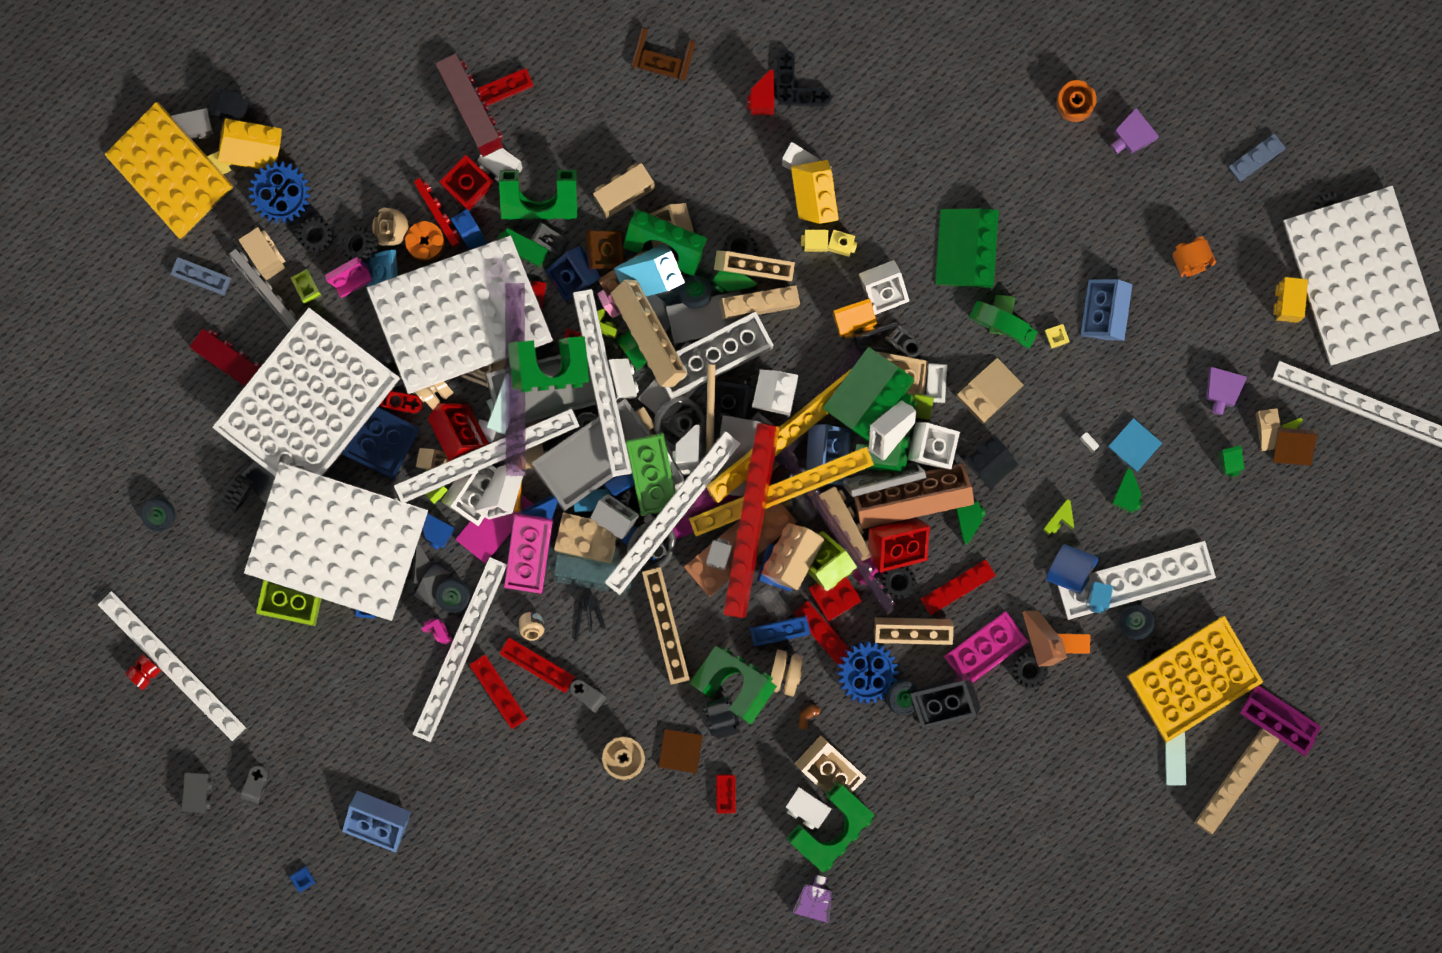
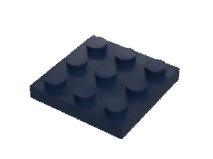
[342,407,420,480]

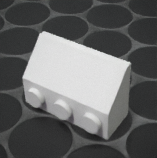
[441,465,497,526]

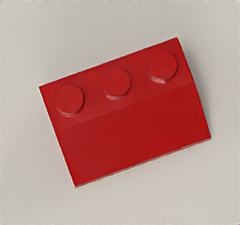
[428,404,489,462]
[868,517,930,572]

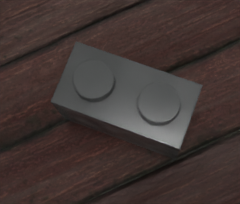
[182,773,213,813]

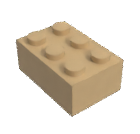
[593,163,655,219]
[238,227,286,280]
[554,513,618,565]
[761,523,825,590]

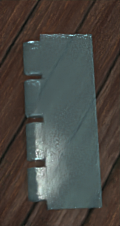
[554,554,632,594]

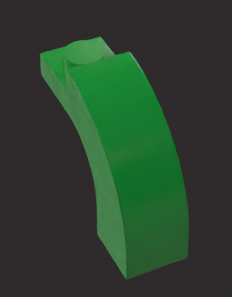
[969,301,1038,349]

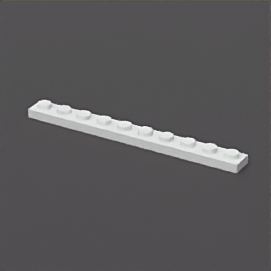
[573,289,632,477]
[1271,361,1442,448]
[394,409,579,503]
[604,431,741,595]
[413,557,507,742]
[98,591,247,741]

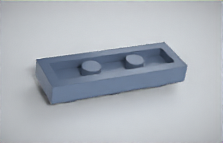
[1228,133,1286,183]
[170,257,231,296]

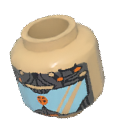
[519,612,544,641]

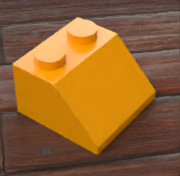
[833,299,877,339]

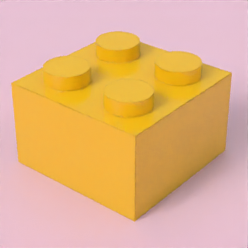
[1273,277,1308,323]

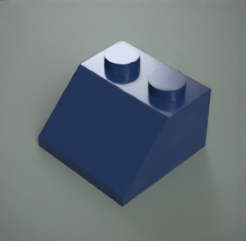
[545,246,601,302]

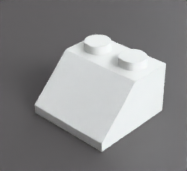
[478,148,522,183]
[859,260,909,315]
[608,359,639,402]
[752,370,798,416]
[907,422,960,469]
[673,425,706,475]
[786,788,831,830]

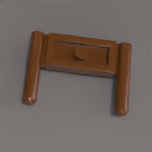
[630,27,695,81]

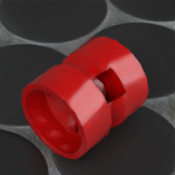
[125,654,162,690]

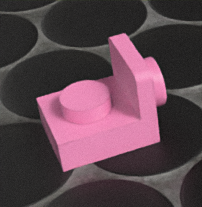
[597,290,621,318]

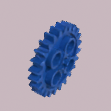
[249,161,311,223]
[836,641,899,704]

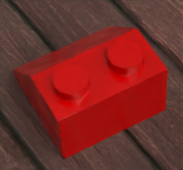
[747,70,774,115]

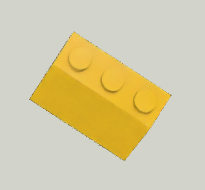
[217,118,282,170]
[791,160,839,224]

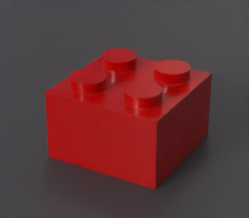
[439,155,495,211]
[808,576,861,622]

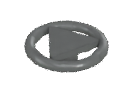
[654,397,706,451]
[627,520,676,573]

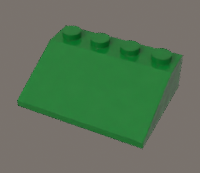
[935,209,999,289]
[823,347,915,443]

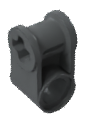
[885,325,920,358]
[570,680,607,713]
[240,765,268,804]

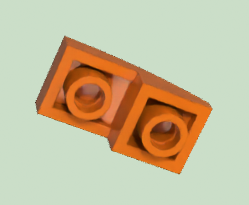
[1057,633,1090,654]

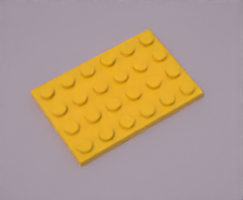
[105,102,234,239]
[1126,616,1263,743]

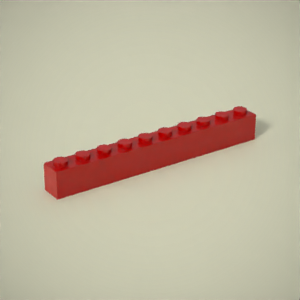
[723,423,780,618]

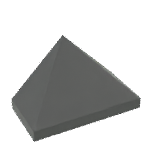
[532,223,568,257]
[405,545,432,583]
[414,563,451,606]

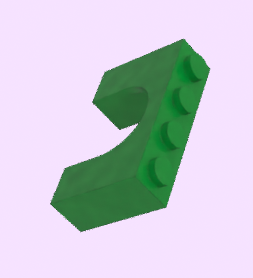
[499,170,578,220]
[623,209,707,276]
[498,228,548,269]
[508,336,590,393]
[856,394,918,473]
[689,645,777,724]
[786,781,875,873]

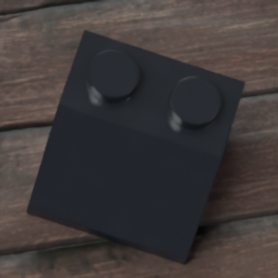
[964,434,1018,490]

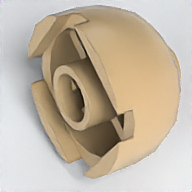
[372,208,409,246]

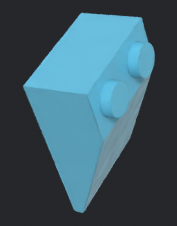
[614,243,685,296]

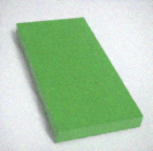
[625,433,676,516]

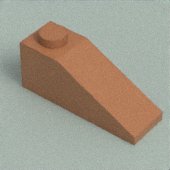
[1022,611,1067,666]

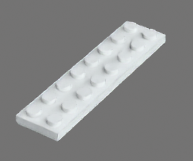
[1057,541,1216,620]

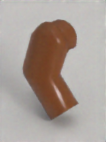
[798,704,821,730]

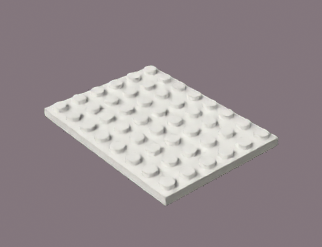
[1283,186,1440,366]
[367,236,552,394]
[212,308,400,477]
[244,462,428,621]

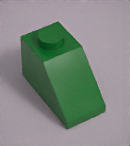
[713,271,757,294]
[615,330,647,372]
[1217,445,1244,478]
[1111,468,1143,514]
[955,501,985,545]

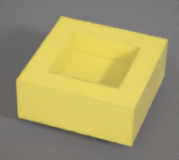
[1045,324,1070,349]

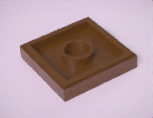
[586,230,624,270]
[1273,428,1317,466]
[659,729,703,774]

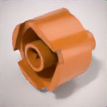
[1056,80,1096,122]
[405,221,445,262]
[1172,236,1216,277]

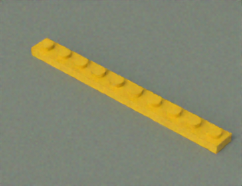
[706,369,851,503]
[689,447,874,537]

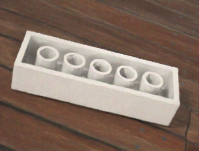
[664,312,773,399]

